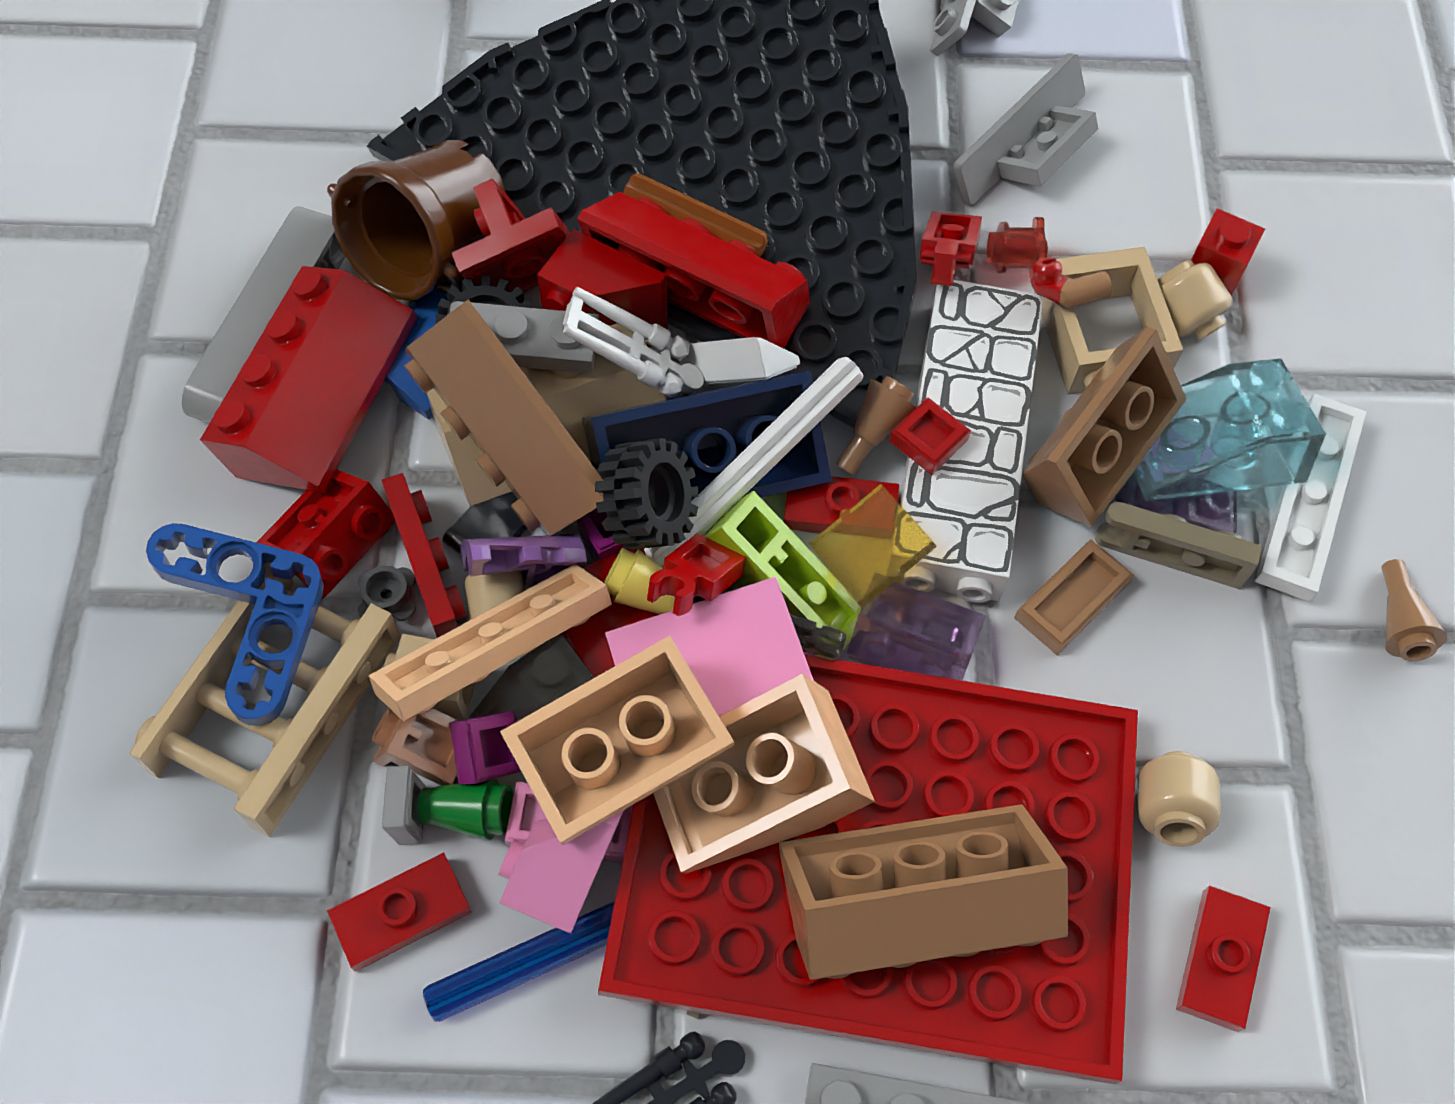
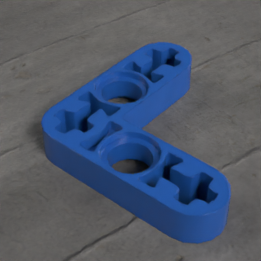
[146,523,324,726]

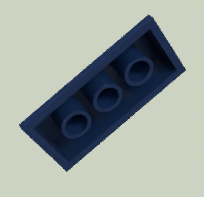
[582,371,832,501]

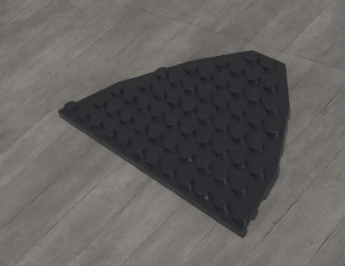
[367,0,917,428]

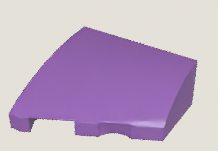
[461,534,587,586]

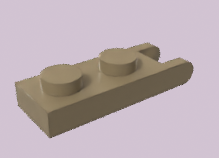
[1095,502,1262,589]

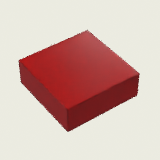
[889,397,971,475]

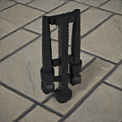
[592,1031,745,1104]

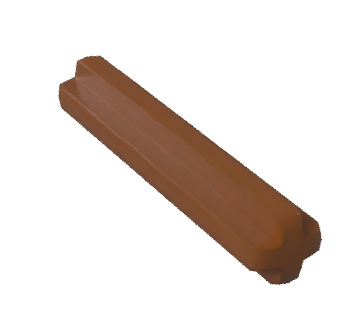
[624,173,768,257]

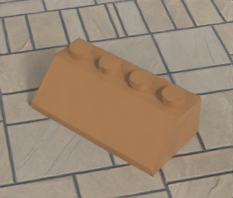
[404,299,604,536]
[779,804,1068,980]

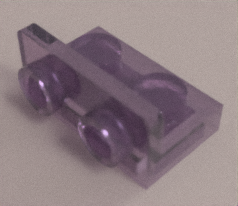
[847,575,986,680]

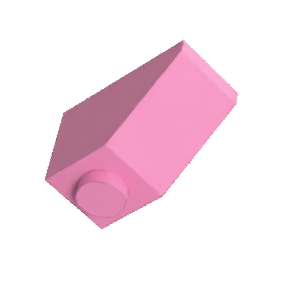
[498,811,623,934]

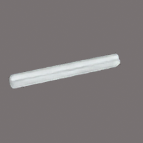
[644,357,863,568]

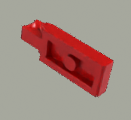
[919,211,982,286]

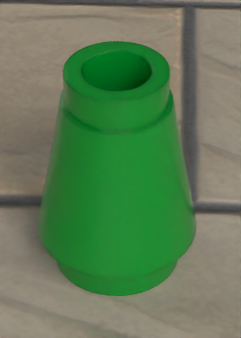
[418,778,514,841]

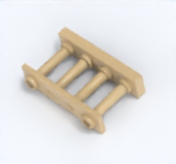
[129,563,401,837]

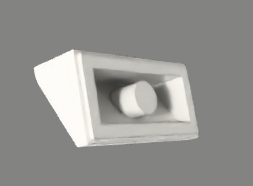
[679,337,800,384]

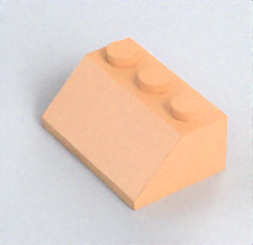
[500,635,735,846]

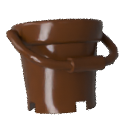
[327,140,506,300]

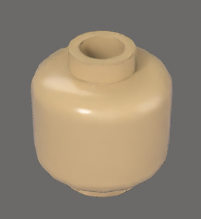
[1157,259,1232,341]
[1138,751,1221,847]

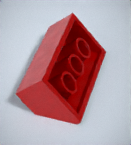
[577,192,810,349]
[200,266,418,493]

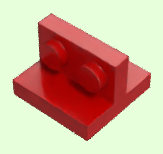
[452,178,570,293]

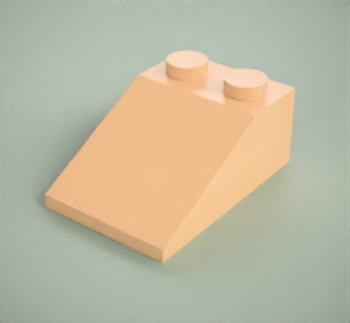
[654,673,875,874]

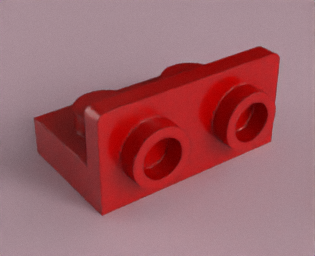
[256,469,395,599]

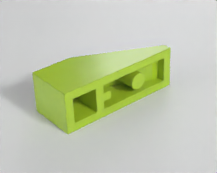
[703,491,870,656]

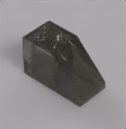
[468,633,594,723]

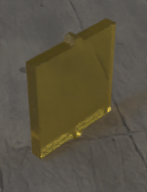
[809,484,937,608]

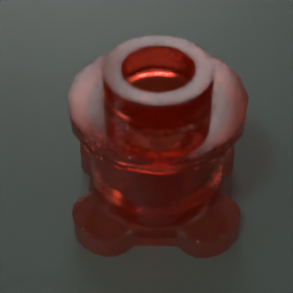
[986,217,1048,279]

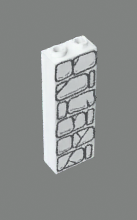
[887,280,1043,603]

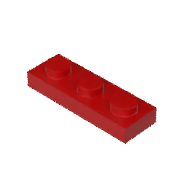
[381,473,467,638]

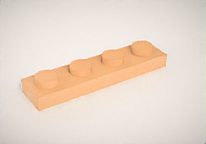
[368,564,612,722]

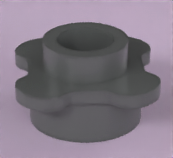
[357,566,416,621]

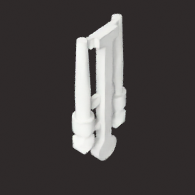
[562,287,704,398]

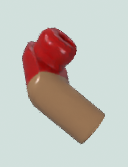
[1030,258,1112,308]

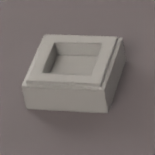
[382,766,426,845]

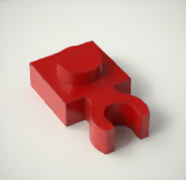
[647,533,746,616]

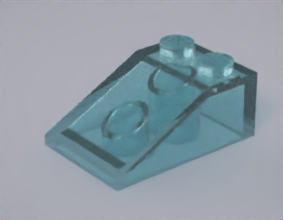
[1133,358,1326,501]

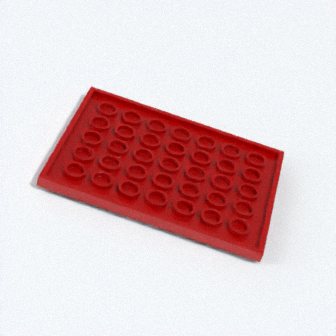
[598,654,1138,1084]

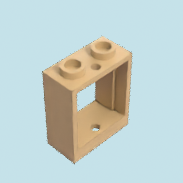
[1034,246,1183,394]

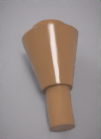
[835,376,916,476]
[1381,559,1447,661]

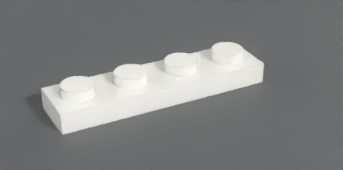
[1255,393,1367,602]

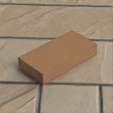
[1014,539,1134,656]

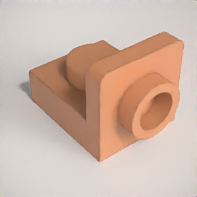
[372,708,457,786]

